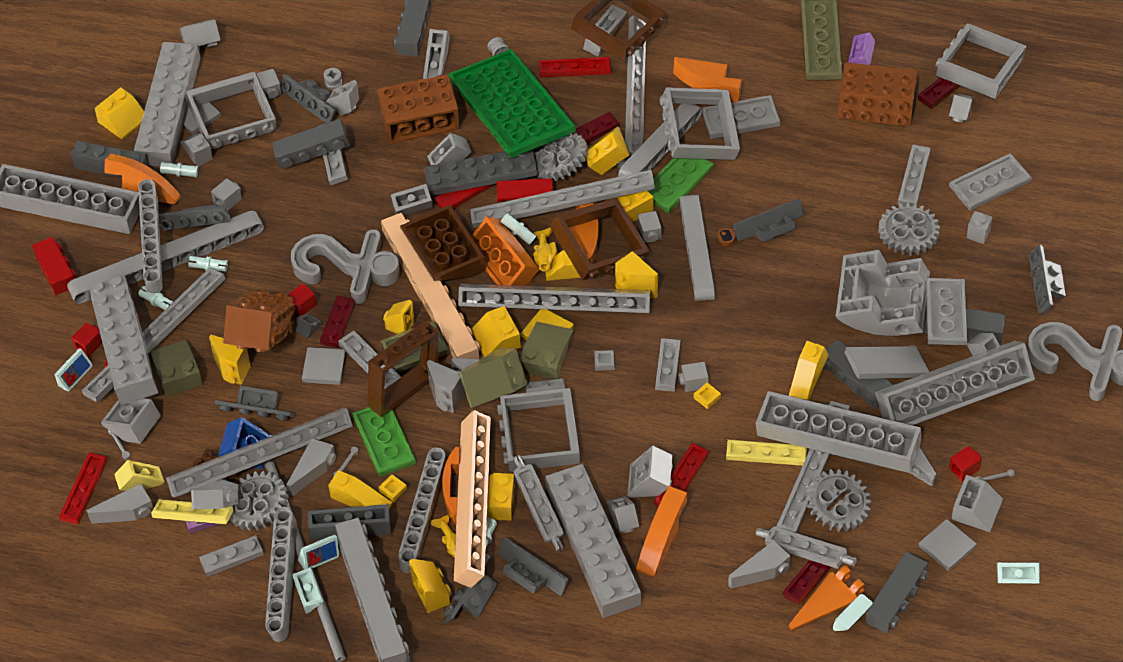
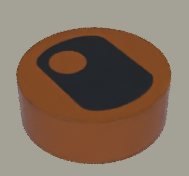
[717,228,736,247]

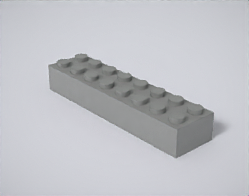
[134,42,201,166]
[0,164,140,234]
[88,274,158,405]
[875,341,1035,425]
[756,391,922,473]
[545,464,641,618]
[335,518,411,662]

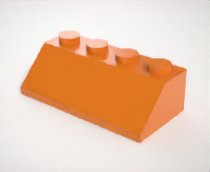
[471,216,540,286]

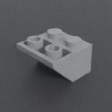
[952,475,1003,532]

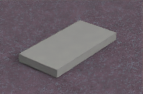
[702,95,780,139]
[949,153,1032,211]
[926,278,967,345]
[844,346,929,379]

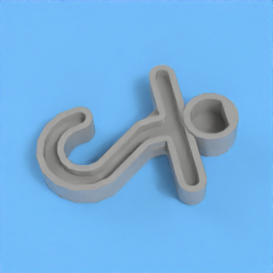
[291,230,400,304]
[1027,322,1123,401]

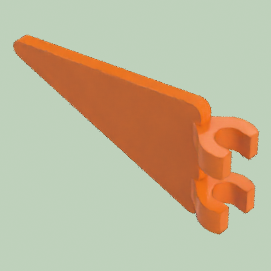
[789,565,865,630]

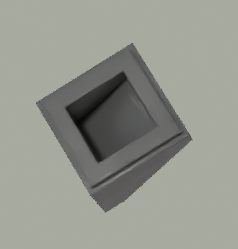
[294,313,322,338]

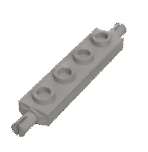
[513,455,564,552]
[756,526,857,569]

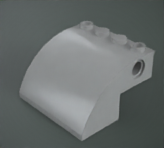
[836,250,930,336]

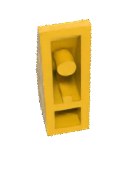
[789,341,829,401]
[329,470,393,510]

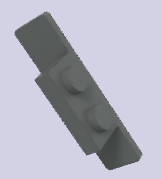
[280,74,336,123]
[733,198,803,242]
[159,205,231,231]
[1029,245,1066,315]
[215,386,294,421]
[498,538,569,596]
[442,554,498,624]

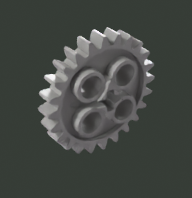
[534,133,589,181]
[878,203,940,256]
[806,469,871,532]
[230,471,289,531]

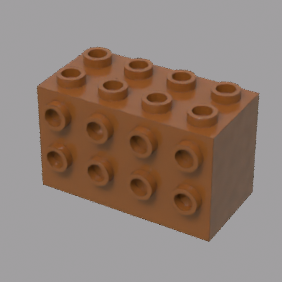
[838,62,917,126]
[377,74,459,144]
[223,290,295,352]

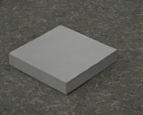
[183,96,221,135]
[302,347,346,385]
[919,519,977,572]

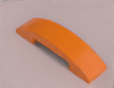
[442,447,460,525]

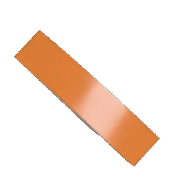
[673,57,742,102]
[105,154,181,204]
[569,202,599,264]
[636,486,687,577]

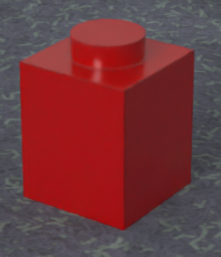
[287,283,317,317]
[71,322,102,357]
[949,446,982,482]

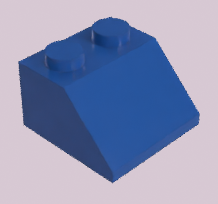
[218,417,271,469]

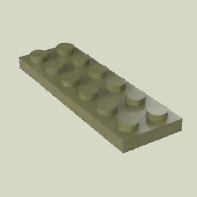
[801,0,842,80]

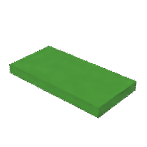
[647,158,714,213]
[352,407,416,477]

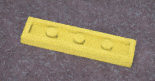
[726,440,807,466]
[151,499,233,524]

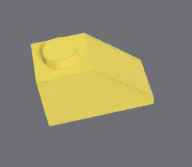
[114,460,164,491]

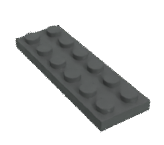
[424,149,537,196]

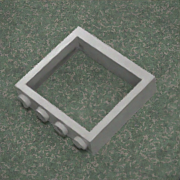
[935,23,1026,99]
[186,72,276,149]
[660,87,740,160]
[497,388,580,472]

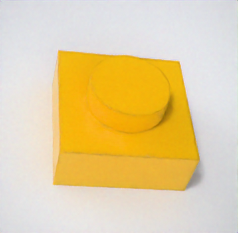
[693,383,721,409]
[379,475,407,502]

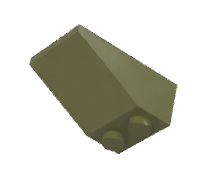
[520,322,574,379]
[150,340,203,397]
[459,347,527,408]

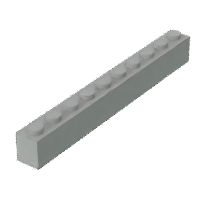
[458,283,650,313]

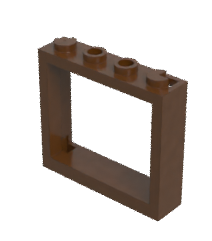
[571,0,666,61]
[550,198,650,281]
[368,320,439,417]

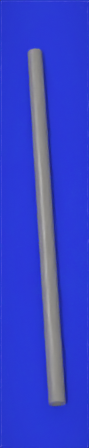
[265,462,346,662]

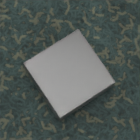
[594,350,615,371]

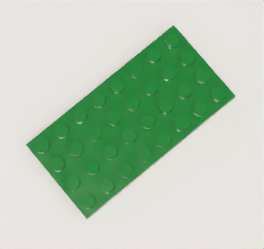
[448,49,576,158]

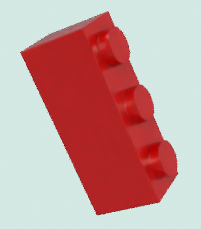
[497,178,553,203]
[32,236,77,296]

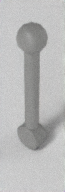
[108,430,130,460]
[333,447,359,476]
[975,469,1015,481]

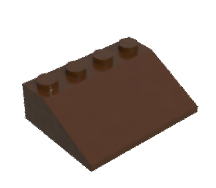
[400,205,485,281]

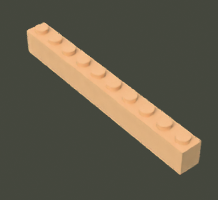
[381,213,481,359]
[454,410,490,588]

